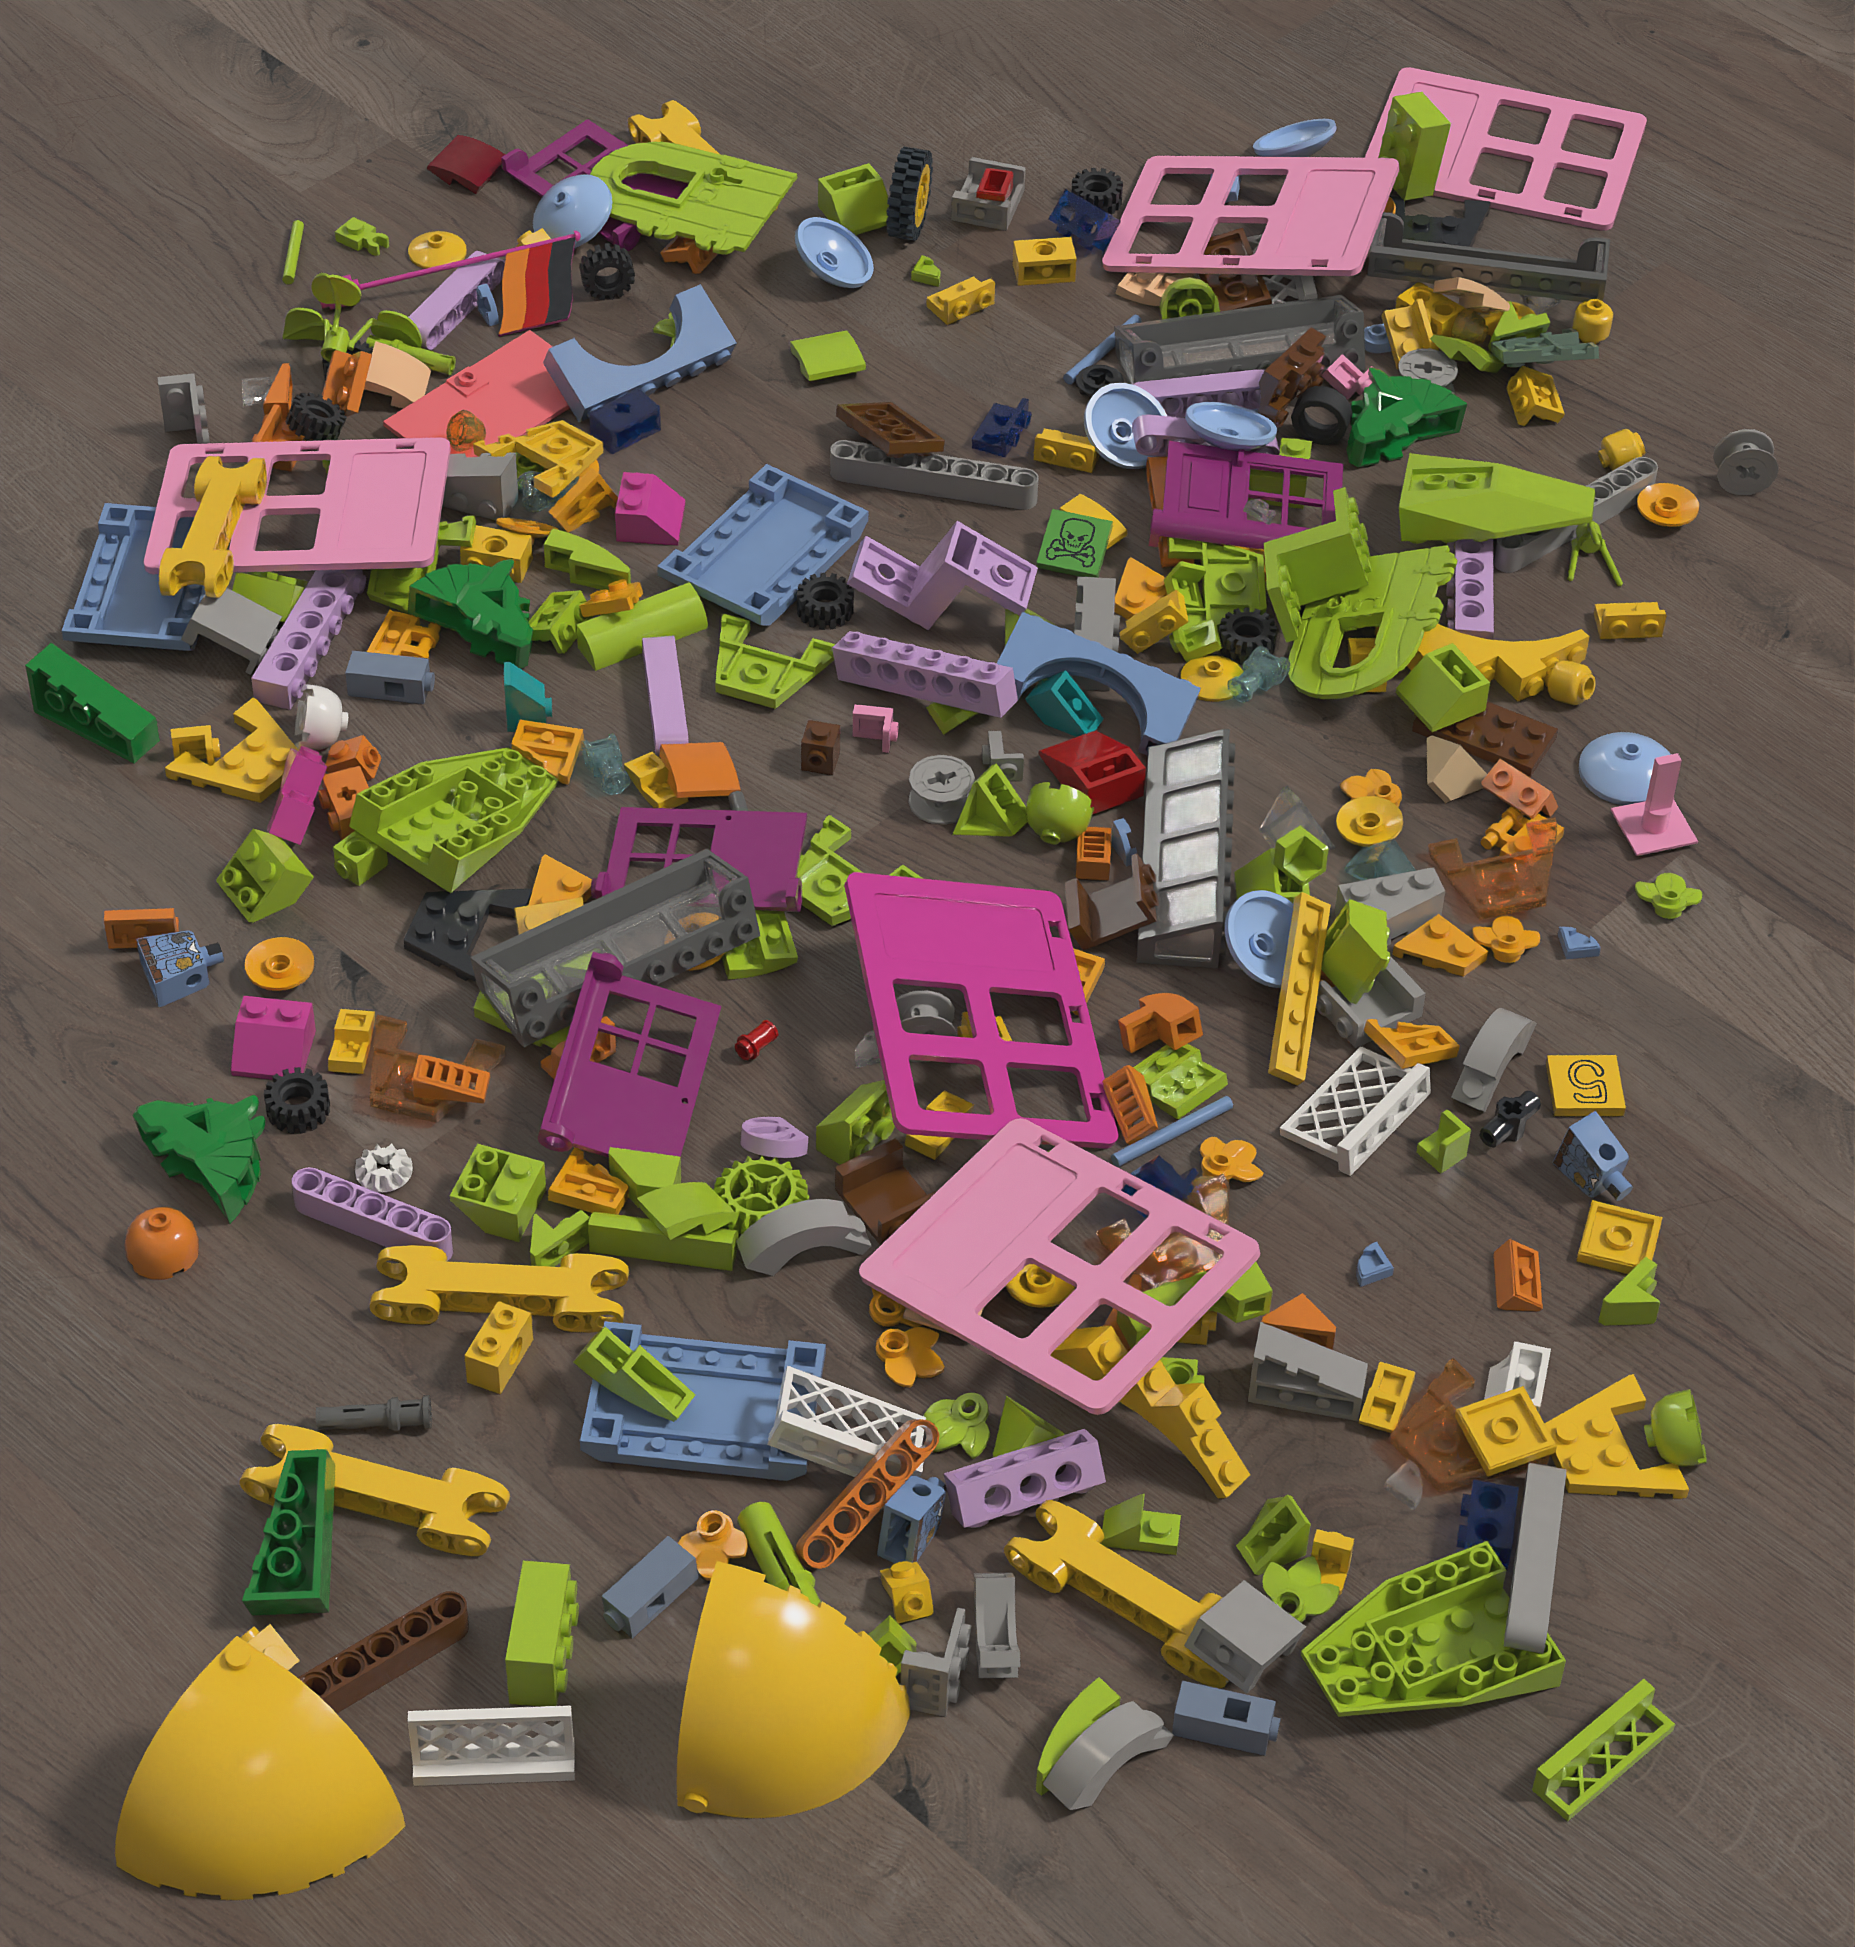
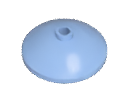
[1253,119,1337,157]
[533,175,612,248]
[795,217,874,288]
[1084,383,1167,469]
[1185,402,1277,451]
[1579,732,1671,806]
[1225,890,1294,988]

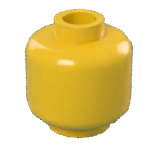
[1572,299,1613,344]
[1598,429,1646,471]
[1545,660,1595,705]

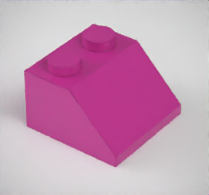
[615,472,686,546]
[231,996,316,1080]

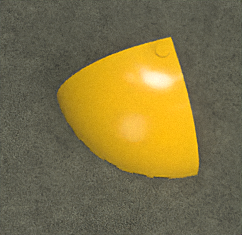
[677,1561,910,1818]
[115,1636,405,1900]

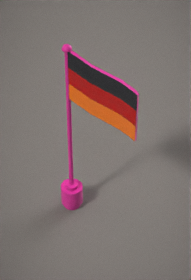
[321,230,581,337]

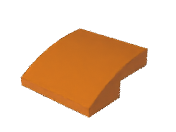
[659,742,740,798]

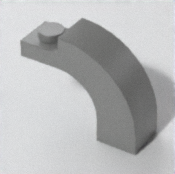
[1451,1008,1537,1112]
[736,1199,871,1276]
[974,1573,1020,1678]
[1043,1701,1174,1810]

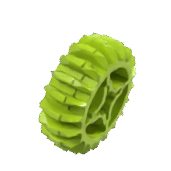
[714,1155,809,1235]

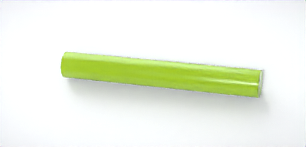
[282,220,304,284]

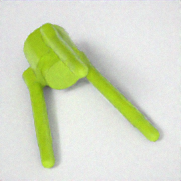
[1568,520,1623,587]

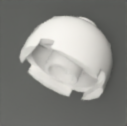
[295,684,348,750]

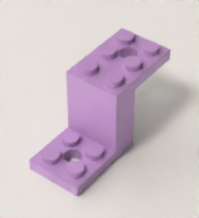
[847,521,1038,630]

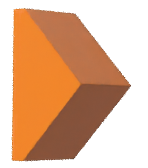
[1262,1293,1336,1350]

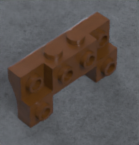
[1257,327,1326,428]

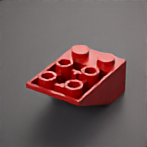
[1038,730,1146,814]

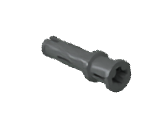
[316,1395,432,1431]

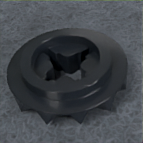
[1076,365,1124,399]

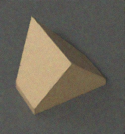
[1427,736,1487,803]

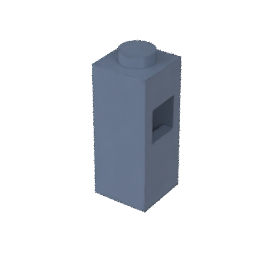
[345,651,435,704]
[602,1536,699,1639]
[1172,1681,1281,1755]

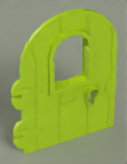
[590,142,798,254]
[1287,545,1457,699]

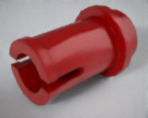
[735,1020,779,1060]

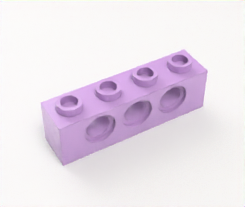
[944,1429,1106,1528]

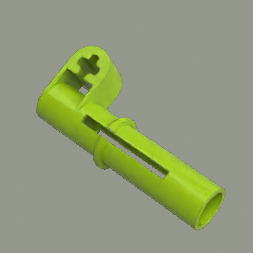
[737,1502,821,1606]

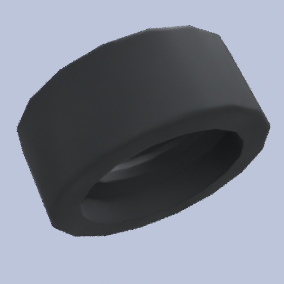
[1291,386,1352,445]

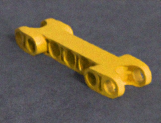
[628,100,778,212]
[159,456,267,598]
[369,1245,629,1333]
[239,1424,510,1556]
[1004,1500,1230,1689]

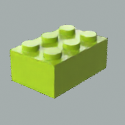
[1378,92,1451,201]
[505,1560,579,1707]

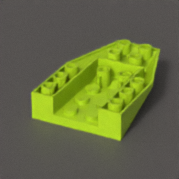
[1399,453,1595,544]
[349,747,559,893]
[1301,1541,1566,1717]

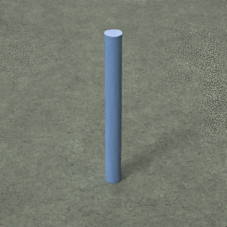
[1063,315,1142,384]
[1111,1096,1233,1167]

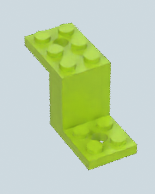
[1264,487,1372,643]

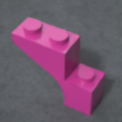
[267,746,327,845]

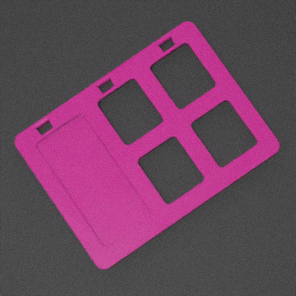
[844,872,1118,1149]

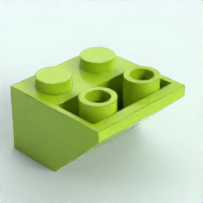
[818,163,889,235]
[232,572,308,622]
[1395,643,1490,732]
[216,828,314,923]
[1234,848,1310,904]
[1321,899,1390,1004]
[816,1080,895,1165]
[450,1144,546,1242]

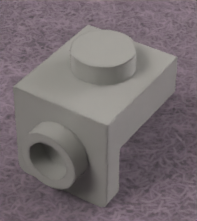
[982,731,1024,782]

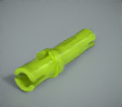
[366,335,456,375]

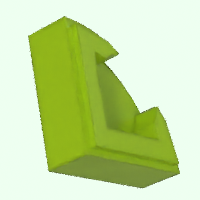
[911,255,941,287]

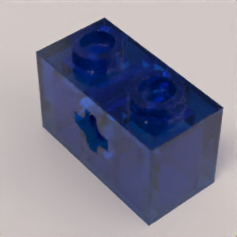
[589,388,661,454]

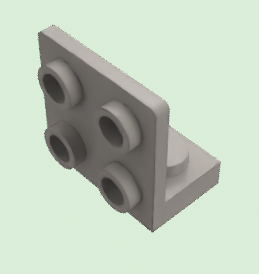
[157,373,210,444]
[900,1608,971,1717]

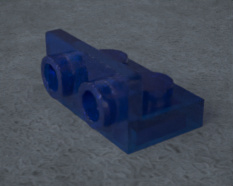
[972,398,1032,458]
[1121,1155,1199,1218]

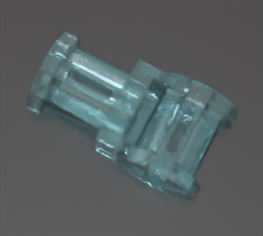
[517,471,579,512]
[1227,646,1290,703]
[581,733,631,795]

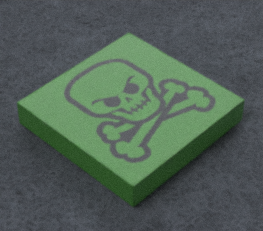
[1036,509,1113,578]

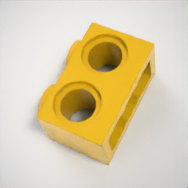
[1395,282,1465,338]

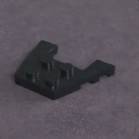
[1389,196,1490,247]
[404,889,532,982]

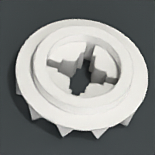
[355,1143,413,1192]

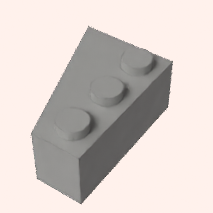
[442,453,518,520]
[1072,577,1120,691]
[1335,867,1445,946]
[1248,1322,1368,1421]

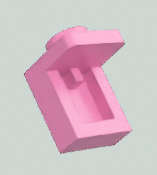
[1321,354,1372,400]
[853,704,899,753]

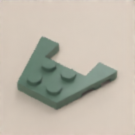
[1491,328,1599,367]

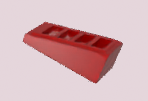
[976,168,1014,202]

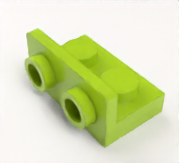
[529,590,593,654]

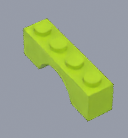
[1117,1262,1273,1349]

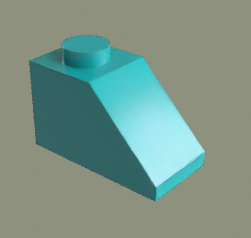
[504,662,553,732]
[1025,670,1104,737]

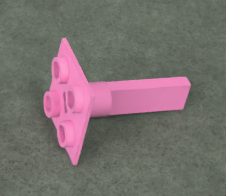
[1611,753,1698,856]

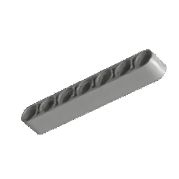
[830,440,1038,510]
[1493,457,1658,573]
[1504,1463,1566,1654]

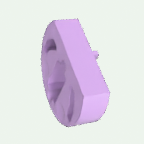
[741,1117,809,1158]

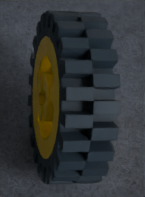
[886,146,933,241]

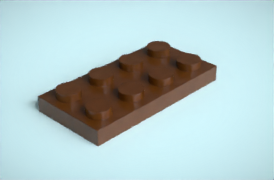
[1197,228,1272,312]
[836,402,945,458]
[1412,701,1558,778]

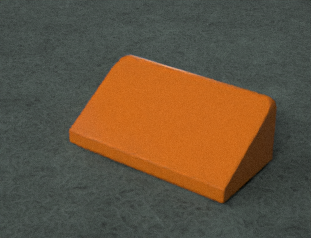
[1494,1239,1543,1311]

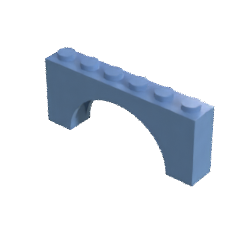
[543,284,737,422]
[997,612,1201,764]

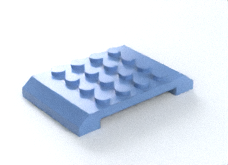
[657,464,869,626]
[62,503,205,651]
[580,1321,826,1481]

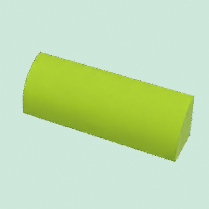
[576,582,708,671]
[588,1211,739,1271]

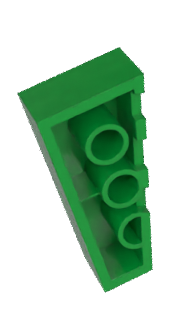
[25,643,160,764]
[242,1449,335,1616]

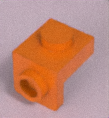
[325,735,381,780]

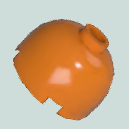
[125,1207,199,1280]

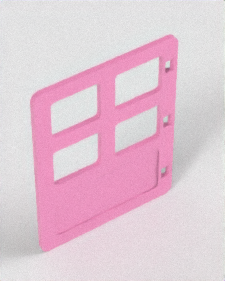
[1365,68,1647,231]
[1102,156,1399,276]
[144,438,451,574]
[859,1118,1260,1415]

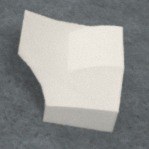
[1484,1341,1551,1413]

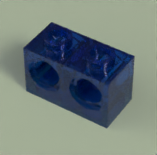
[1048,189,1121,252]
[1456,1480,1519,1570]

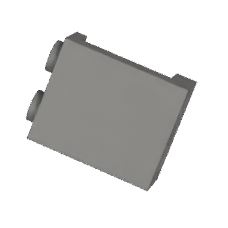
[951,157,1026,231]
[181,588,282,675]
[1316,956,1426,1048]
[1184,1580,1306,1693]

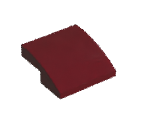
[427,135,506,194]

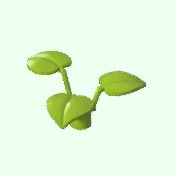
[283,273,422,362]

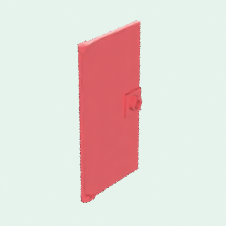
[383,330,570,457]

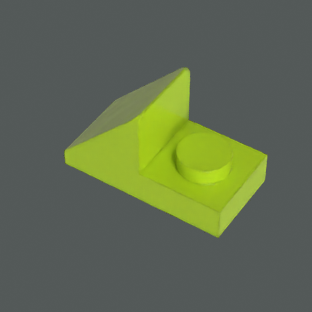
[1488,301,1550,351]
[530,1210,590,1267]
[1598,1257,1660,1326]
[1101,1494,1181,1555]

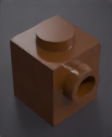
[801,720,840,775]

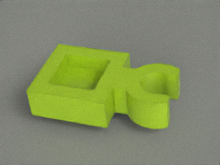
[335,217,389,256]

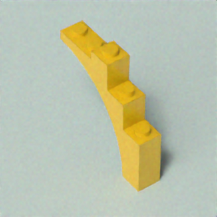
[1375,624,1590,701]
[1050,1325,1250,1498]

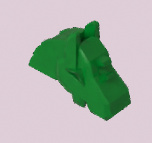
[1346,367,1467,467]
[408,559,533,669]
[132,1095,266,1224]

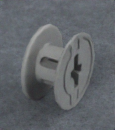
[1398,348,1458,394]
[1713,429,1779,495]
[908,755,975,825]
[896,990,957,1062]

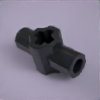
[1479,1091,1541,1148]

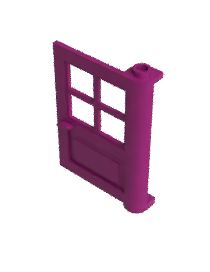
[501,119,688,251]
[1148,441,1343,550]
[591,807,808,912]
[538,951,722,1158]

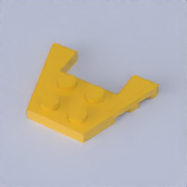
[473,420,603,498]
[165,697,299,803]
[1545,1374,1689,1499]

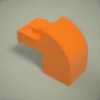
[1118,993,1203,1053]

